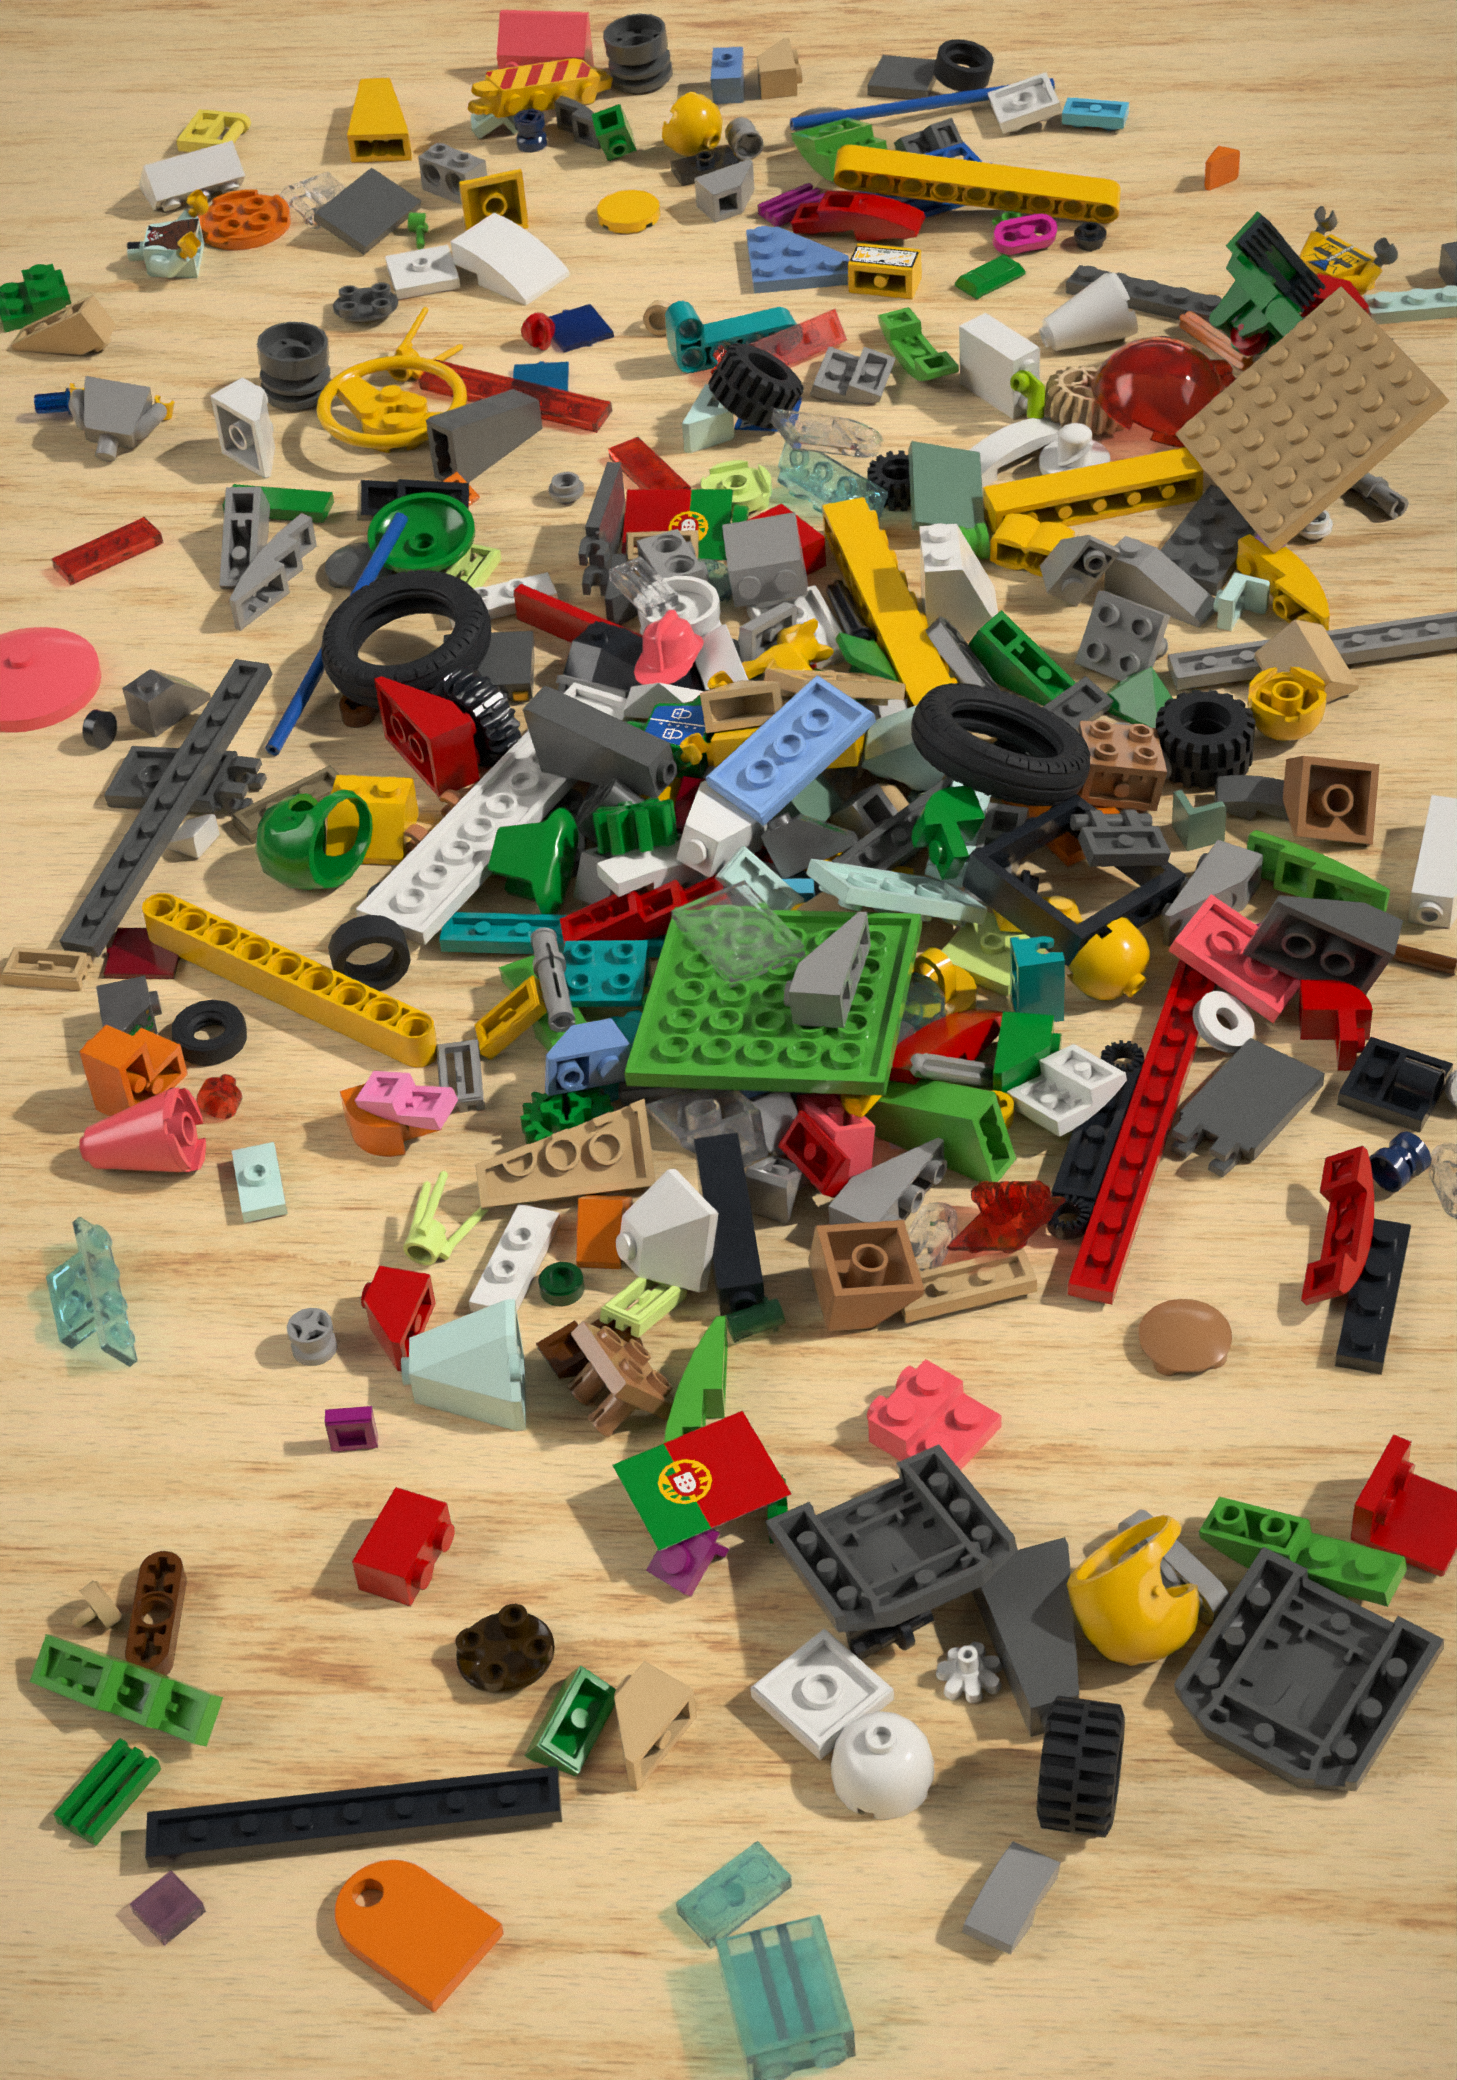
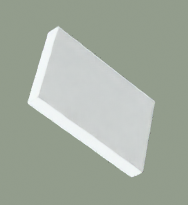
[746,585,846,669]

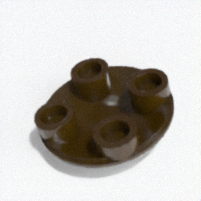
[455,1603,555,1694]

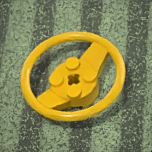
[317,356,467,453]

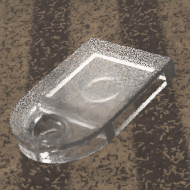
[770,409,883,458]

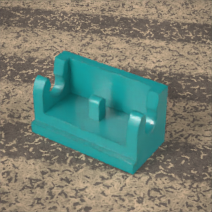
[1010,936,1065,1022]

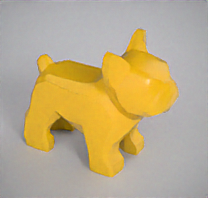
[742,618,834,681]

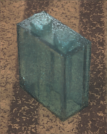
[715,1914,856,2080]

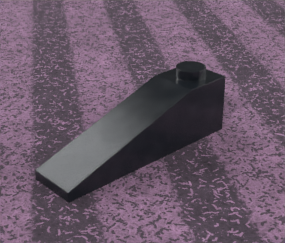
[563,621,705,692]

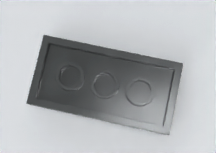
[1160,485,1257,595]

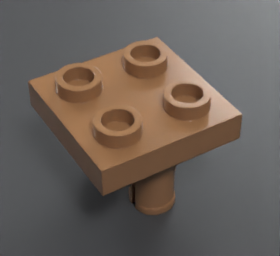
[566,1321,674,1437]

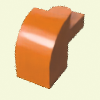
[340,1084,442,1157]

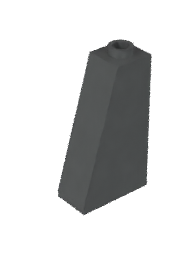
[426,389,543,483]
[522,686,678,798]
[971,1537,1080,1737]

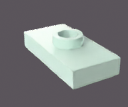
[715,846,805,910]
[232,1142,288,1223]

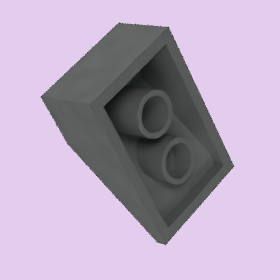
[1243,896,1403,995]

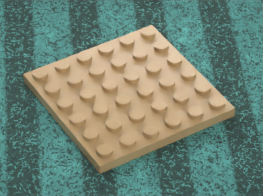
[1175,286,1450,554]

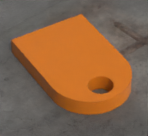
[335,1860,504,2013]

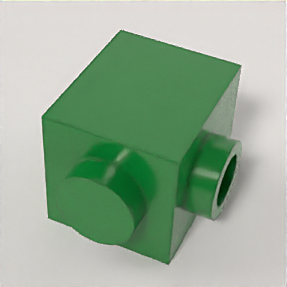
[591,104,637,161]

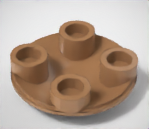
[1138,1299,1232,1376]

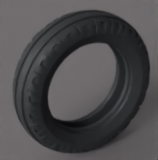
[321,570,491,709]
[911,683,1090,806]

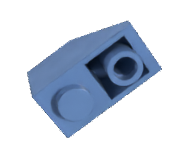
[545,1018,630,1096]

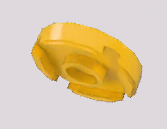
[597,190,660,234]

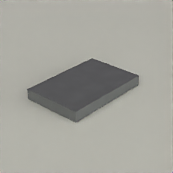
[313,167,422,255]

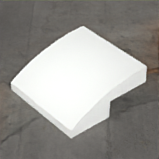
[1007,1044,1127,1137]

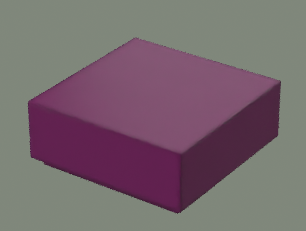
[324,1406,378,1452]

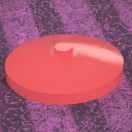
[0,627,102,732]

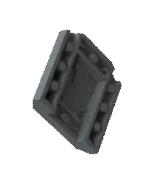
[766,1444,1018,1632]
[1174,1547,1444,1791]

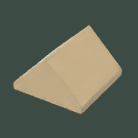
[1254,619,1359,703]

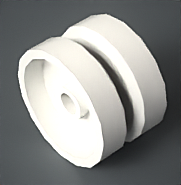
[637,576,721,638]

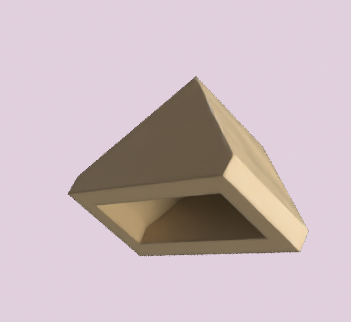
[700,680,783,733]

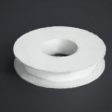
[1193,991,1254,1053]

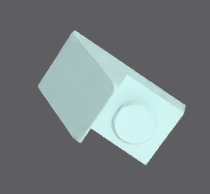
[682,384,735,453]

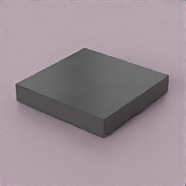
[867,55,937,99]

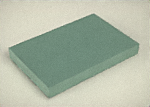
[908,441,984,531]

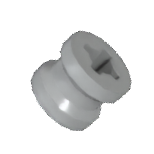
[287,1308,337,1366]

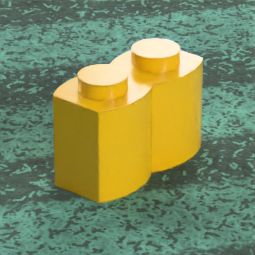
[990,513,1075,577]

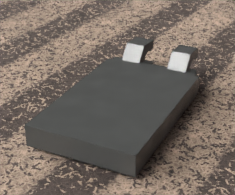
[578,462,626,596]
[104,746,267,814]
[1171,1038,1325,1177]

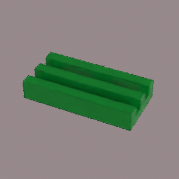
[54,1738,161,1846]

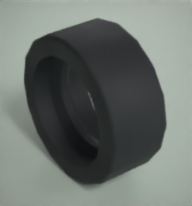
[933,39,994,92]
[328,915,411,991]

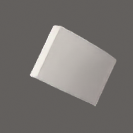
[451,213,570,306]

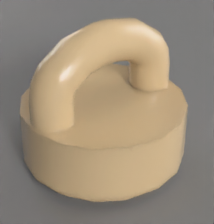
[643,300,671,336]
[72,1580,123,1630]

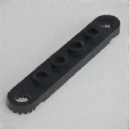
[1045,1040,1144,1240]

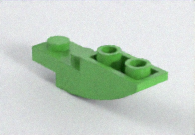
[1199,1496,1407,1607]

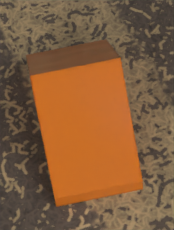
[576,1195,633,1269]

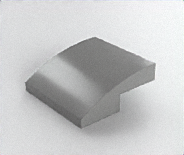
[810,346,896,404]

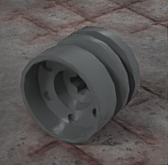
[603,13,673,93]
[257,322,331,410]

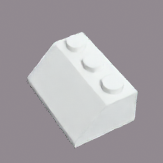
[139,140,245,211]

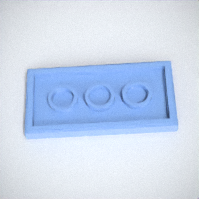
[705,675,876,826]

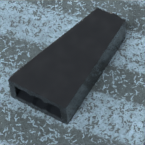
[694,1132,766,1318]

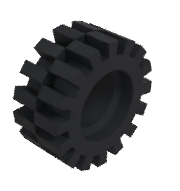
[867,450,911,512]

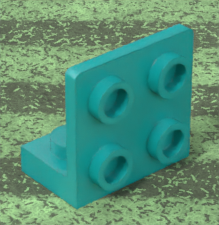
[563,940,652,1007]

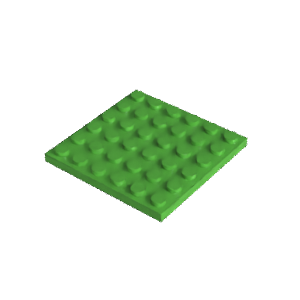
[624,907,922,1096]

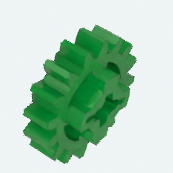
[520,1086,614,1144]

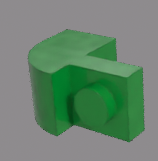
[912,786,985,880]

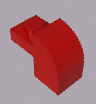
[1298,980,1373,1071]

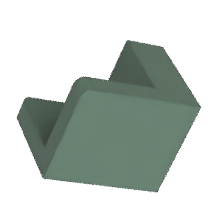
[1172,790,1227,851]

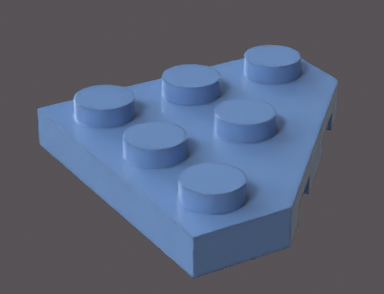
[746,226,849,294]

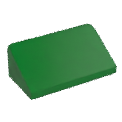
[524,1665,616,1776]

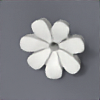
[936,1642,1002,1703]

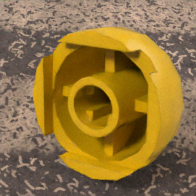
[662,92,723,157]
[1247,666,1327,741]
[1067,917,1150,1001]

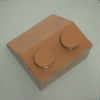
[1283,756,1380,845]
[808,1220,925,1331]

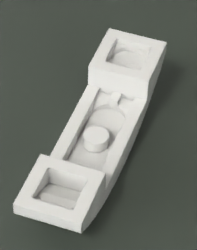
[970,417,1062,487]

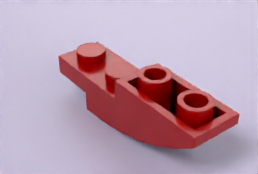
[791,191,925,241]

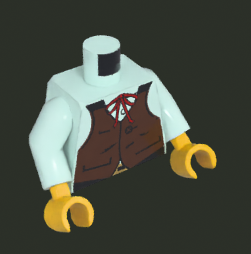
[127,189,209,279]

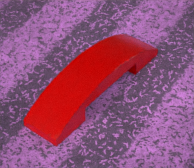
[1301,1145,1374,1306]

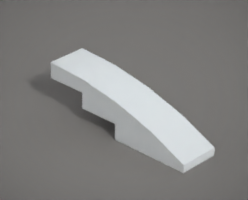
[597,841,719,897]

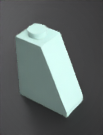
[401,1299,526,1431]

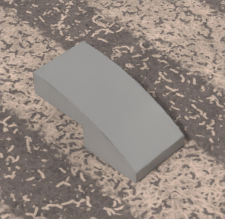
[962,1842,1060,1955]

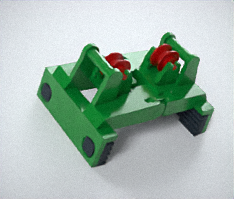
[1209,211,1326,356]

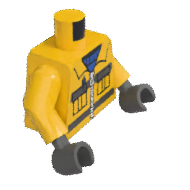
[1299,206,1398,295]

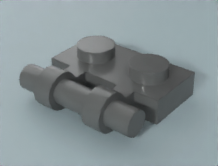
[1070,809,1171,867]

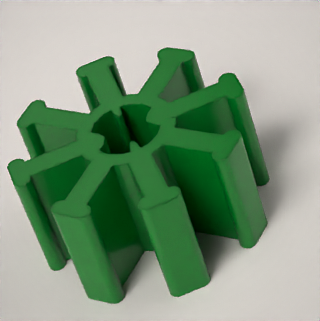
[593,798,679,855]

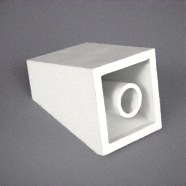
[919,523,998,641]

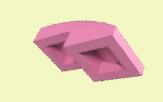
[355,1071,458,1130]

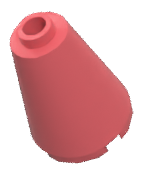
[79,1087,206,1173]

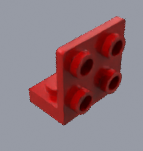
[1350,1434,1457,1577]

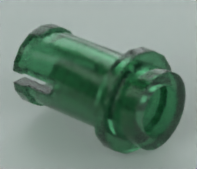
[724,1296,786,1343]

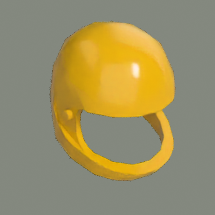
[1067,1515,1200,1666]

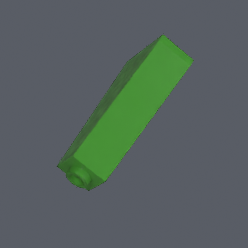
[864,1078,1016,1187]

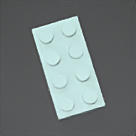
[806,859,988,927]

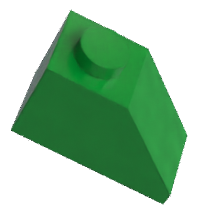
[993,1011,1062,1093]

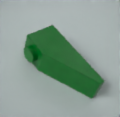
[968,610,1076,706]

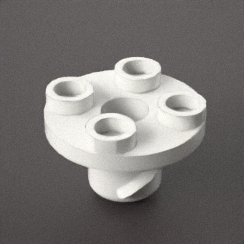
[1039,423,1110,475]

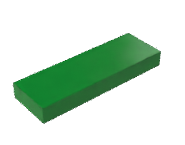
[222,484,334,523]

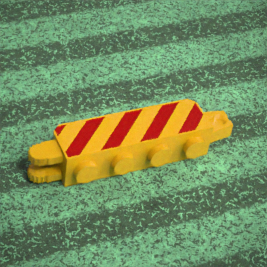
[468,58,613,118]

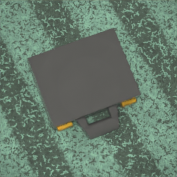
[443,631,535,702]

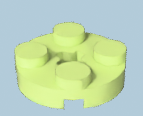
[701,460,772,517]

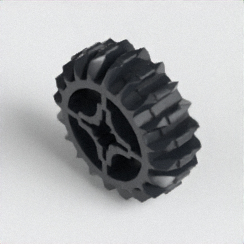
[431,667,522,767]

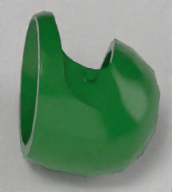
[255,789,373,890]

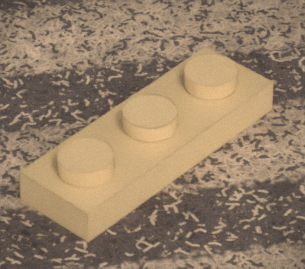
[901,1247,1037,1323]

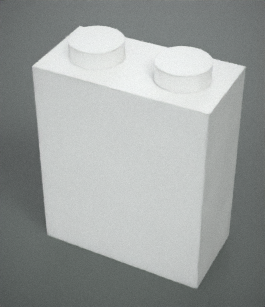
[959,313,1040,419]

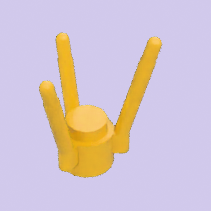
[387,307,463,382]

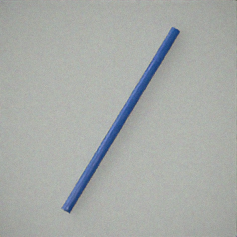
[790,78,1055,131]
[265,513,408,755]

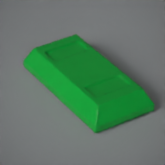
[955,254,1026,299]

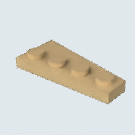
[475,1099,656,1210]

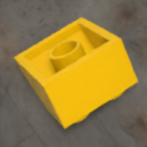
[326,775,419,865]

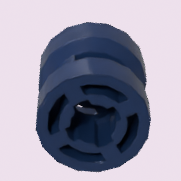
[514,109,547,153]
[1369,1131,1432,1192]

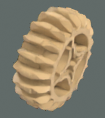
[1044,366,1138,435]

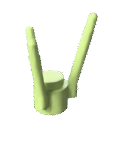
[403,1171,489,1265]

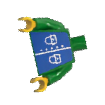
[627,671,734,779]

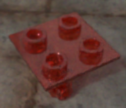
[946,1180,1065,1254]

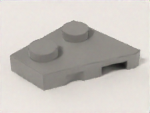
[738,602,797,681]

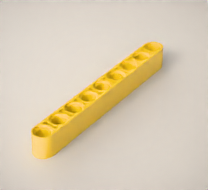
[834,145,1121,223]
[142,893,437,1068]

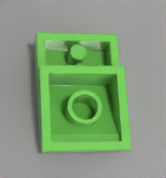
[791,118,887,182]

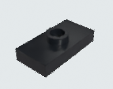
[671,147,740,186]

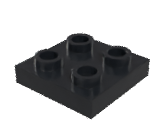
[1337,1037,1453,1133]

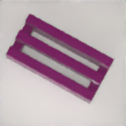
[757,183,825,227]

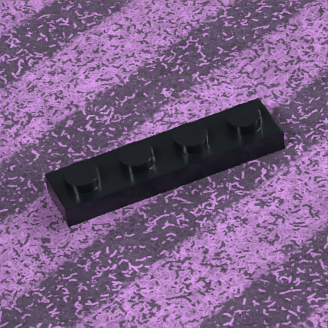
[1335,1218,1411,1375]

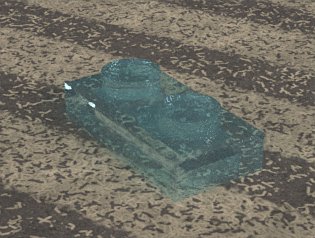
[676,1841,792,1949]

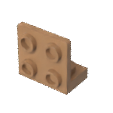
[1077,720,1167,811]

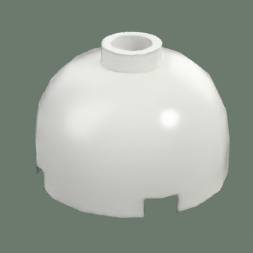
[831,1711,934,1820]

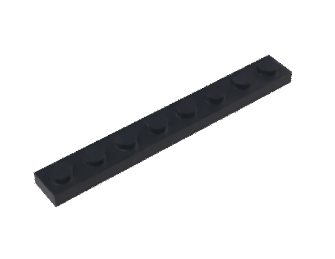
[145,1766,563,1868]

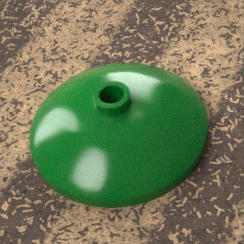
[367,492,476,573]

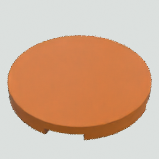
[197,189,291,250]

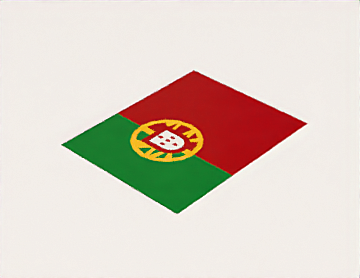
[621,489,733,560]
[612,1410,792,1551]

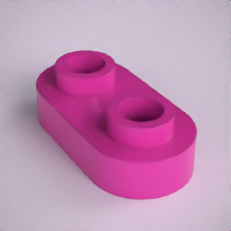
[993,213,1058,255]

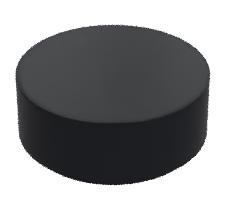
[82,709,117,749]

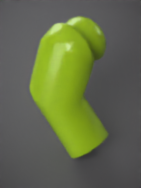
[1010,370,1045,419]

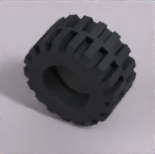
[708,343,804,430]
[1155,690,1255,789]
[1037,1695,1125,1838]

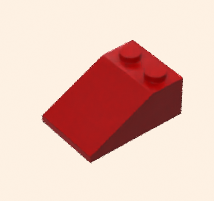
[374,676,481,798]

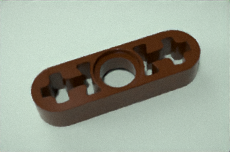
[125,1551,187,1676]

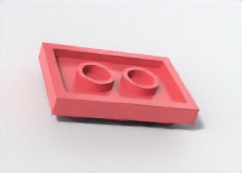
[1168,894,1300,1023]

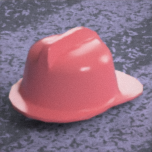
[634,610,704,685]

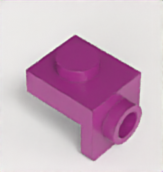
[646,1528,730,1597]

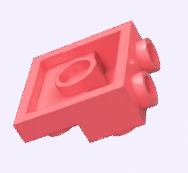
[867,1359,1002,1470]

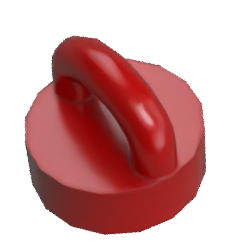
[521,312,555,350]

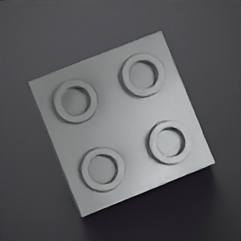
[1075,591,1170,681]

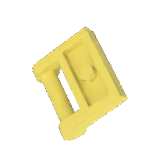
[176,109,251,152]

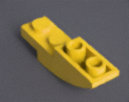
[1236,534,1330,631]

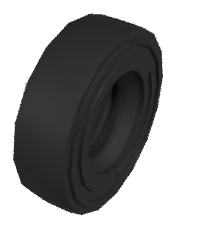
[172,999,247,1066]

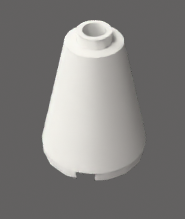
[1039,272,1138,351]

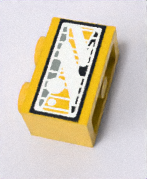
[848,243,922,299]

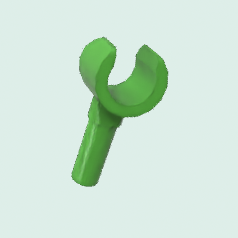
[408,212,429,250]

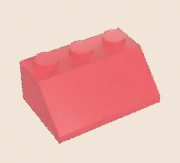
[497,10,594,69]

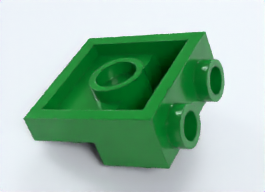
[0,263,71,333]

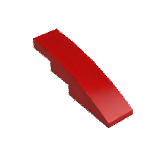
[560,874,733,945]
[889,1008,1003,1085]

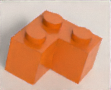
[79,1024,188,1116]

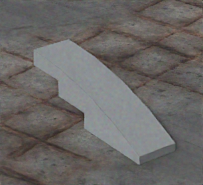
[229,513,317,631]

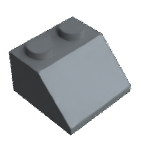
[722,512,808,607]

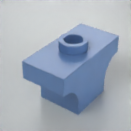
[711,47,745,104]

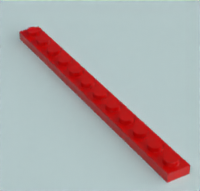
[1068,959,1218,1305]

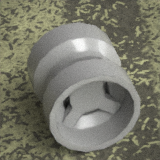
[725,117,764,160]

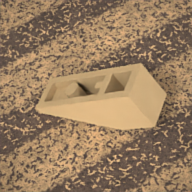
[10,295,117,355]

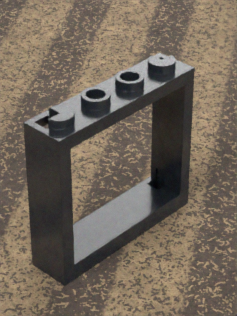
[962,794,1186,967]

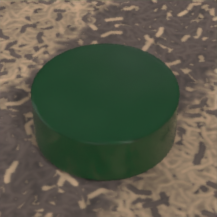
[538,1262,585,1306]

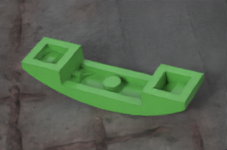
[878,307,959,381]

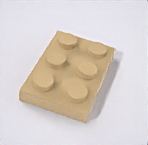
[764,668,905,706]

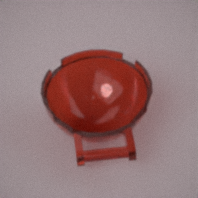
[1091,336,1236,448]

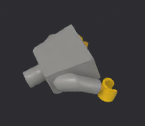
[68,376,175,462]

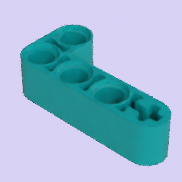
[665,301,802,373]

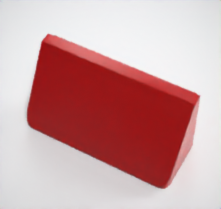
[778,1110,851,1198]

